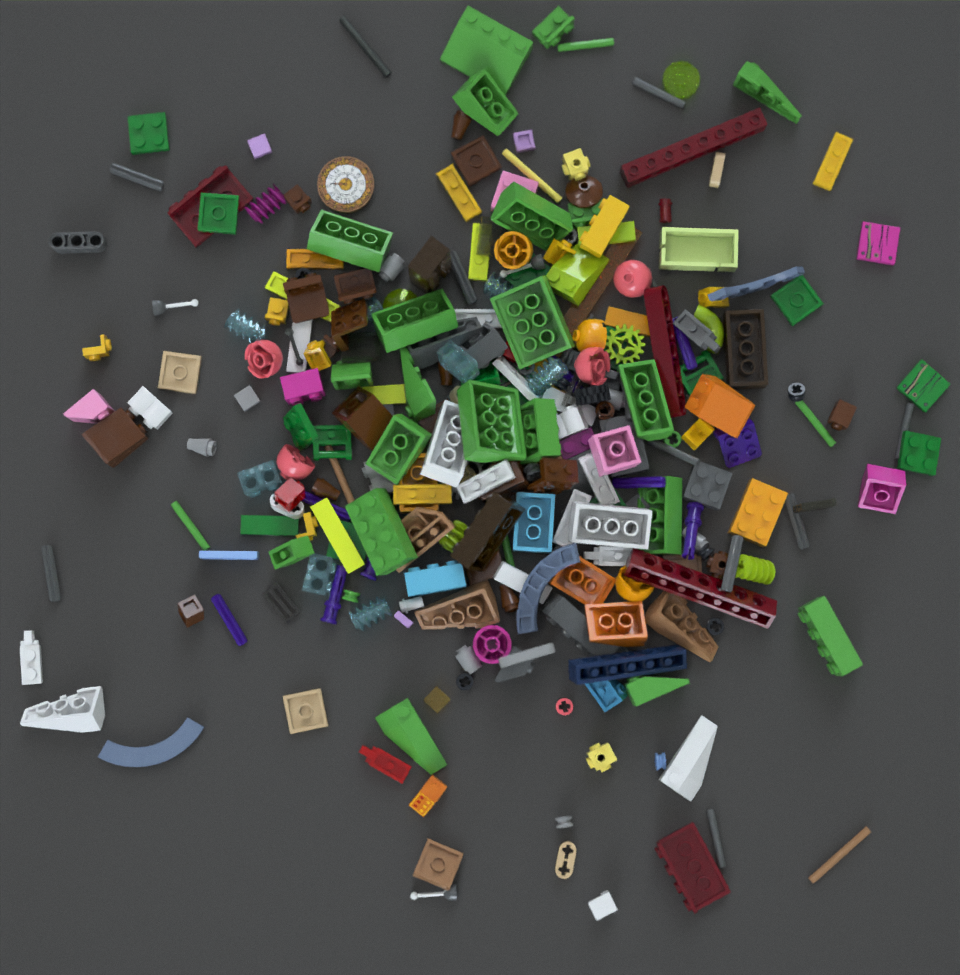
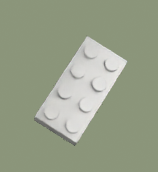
[420,400,467,487]
[568,501,652,549]

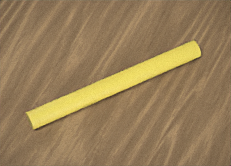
[502,148,562,203]

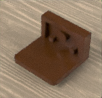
[334,268,377,304]
[283,273,330,323]
[331,299,368,352]
[527,458,579,495]

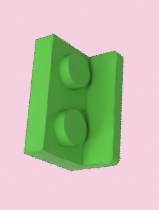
[532,6,575,49]
[567,199,603,229]

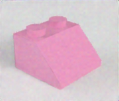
[63,389,115,424]

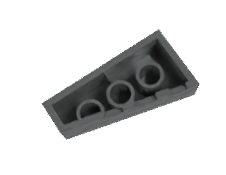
[539,592,619,657]

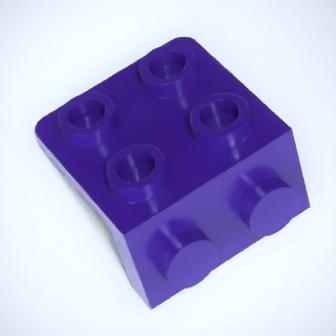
[712,418,762,468]

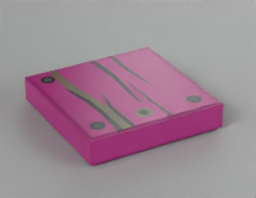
[856,221,900,265]

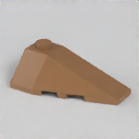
[414,580,500,630]
[645,591,718,662]

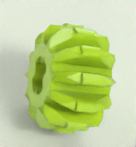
[439,520,467,553]

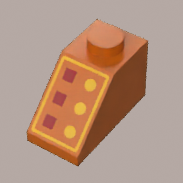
[409,774,448,817]

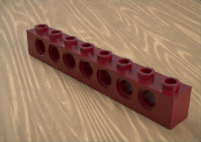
[620,108,768,188]
[624,548,777,629]

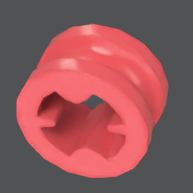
[556,698,573,715]

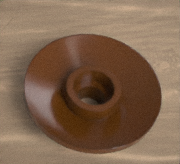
[565,175,603,208]

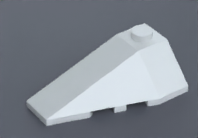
[20,686,105,733]

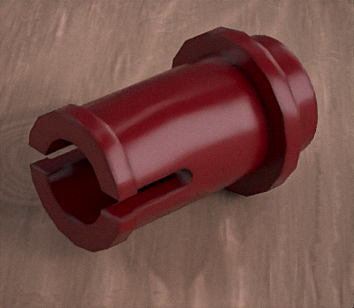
[658,198,673,223]

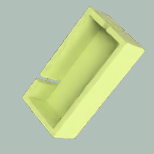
[659,227,738,272]

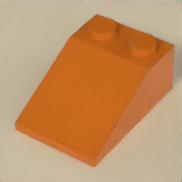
[685,374,755,438]
[549,556,616,605]
[584,601,648,647]

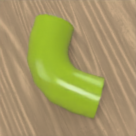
[694,305,725,354]

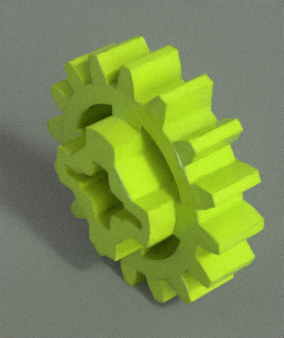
[605,324,645,365]

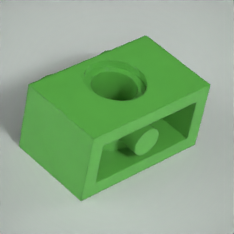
[268,535,315,570]

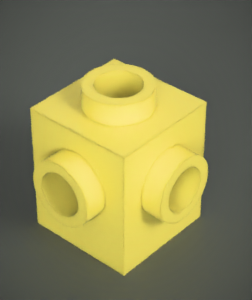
[562,148,590,181]
[585,742,617,772]

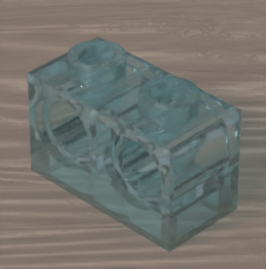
[437,340,480,384]
[237,460,283,498]
[302,554,337,596]

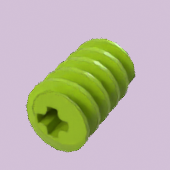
[735,554,775,585]

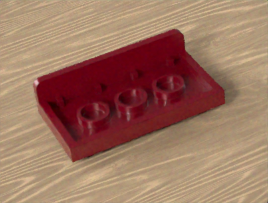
[167,165,254,248]
[654,822,731,914]

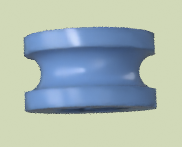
[654,752,666,770]

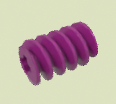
[244,184,287,224]

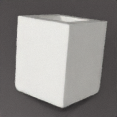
[588,890,618,920]

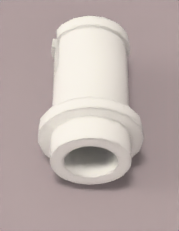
[399,595,424,614]

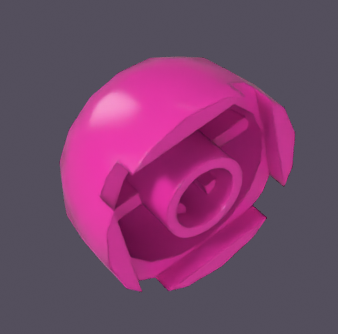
[473,625,512,664]

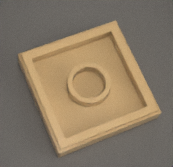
[158,351,202,394]
[283,688,329,734]

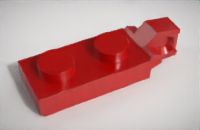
[359,745,412,784]

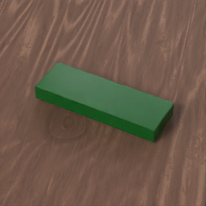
[240,515,299,536]

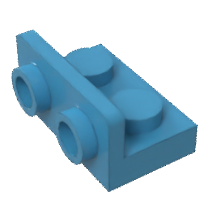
[585,679,628,712]

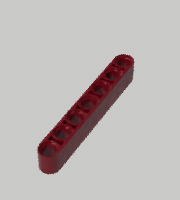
[644,285,687,418]

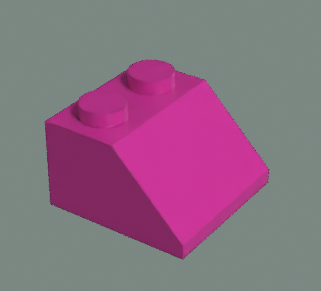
[858,464,906,514]

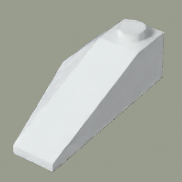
[658,715,718,802]

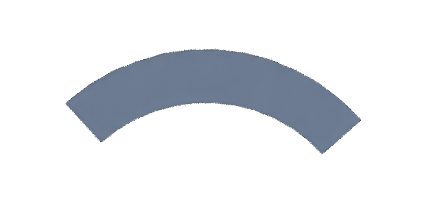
[708,266,805,301]
[516,543,580,635]
[98,718,205,767]

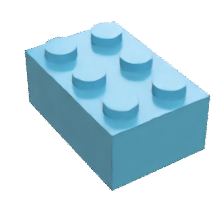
[512,492,555,554]
[404,560,466,598]

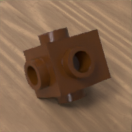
[706,551,728,580]

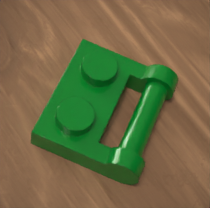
[680,350,724,397]
[312,425,352,461]

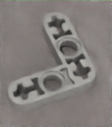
[498,642,556,668]

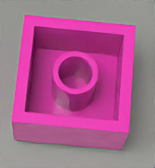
[280,368,326,406]

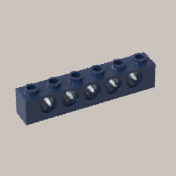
[568,644,687,685]

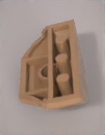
[396,507,455,573]

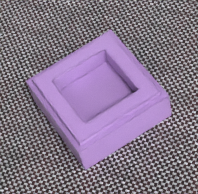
[513,130,535,153]
[247,133,272,159]
[394,610,413,628]

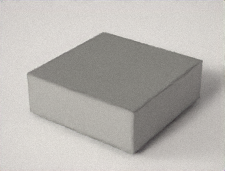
[234,385,261,412]

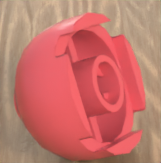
[613,260,652,298]
[244,340,283,379]
[574,347,610,386]
[276,444,315,480]

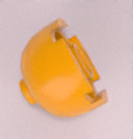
[494,231,533,270]
[572,319,607,356]
[615,565,654,602]

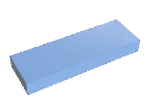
[199,551,259,560]

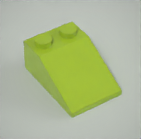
[546,242,610,307]

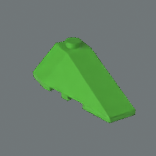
[733,61,802,124]
[399,346,436,422]
[375,698,447,775]

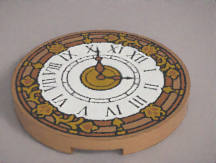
[317,157,374,213]

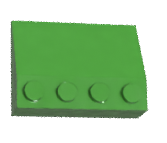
[440,6,533,96]
[490,275,575,370]
[457,380,527,463]

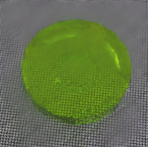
[662,61,700,99]

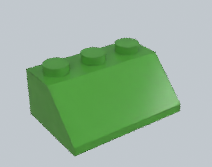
[520,398,561,464]

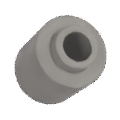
[379,253,406,282]
[598,388,625,411]
[455,645,482,674]

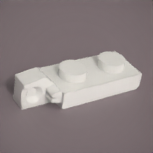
[583,546,637,566]
[20,630,43,685]

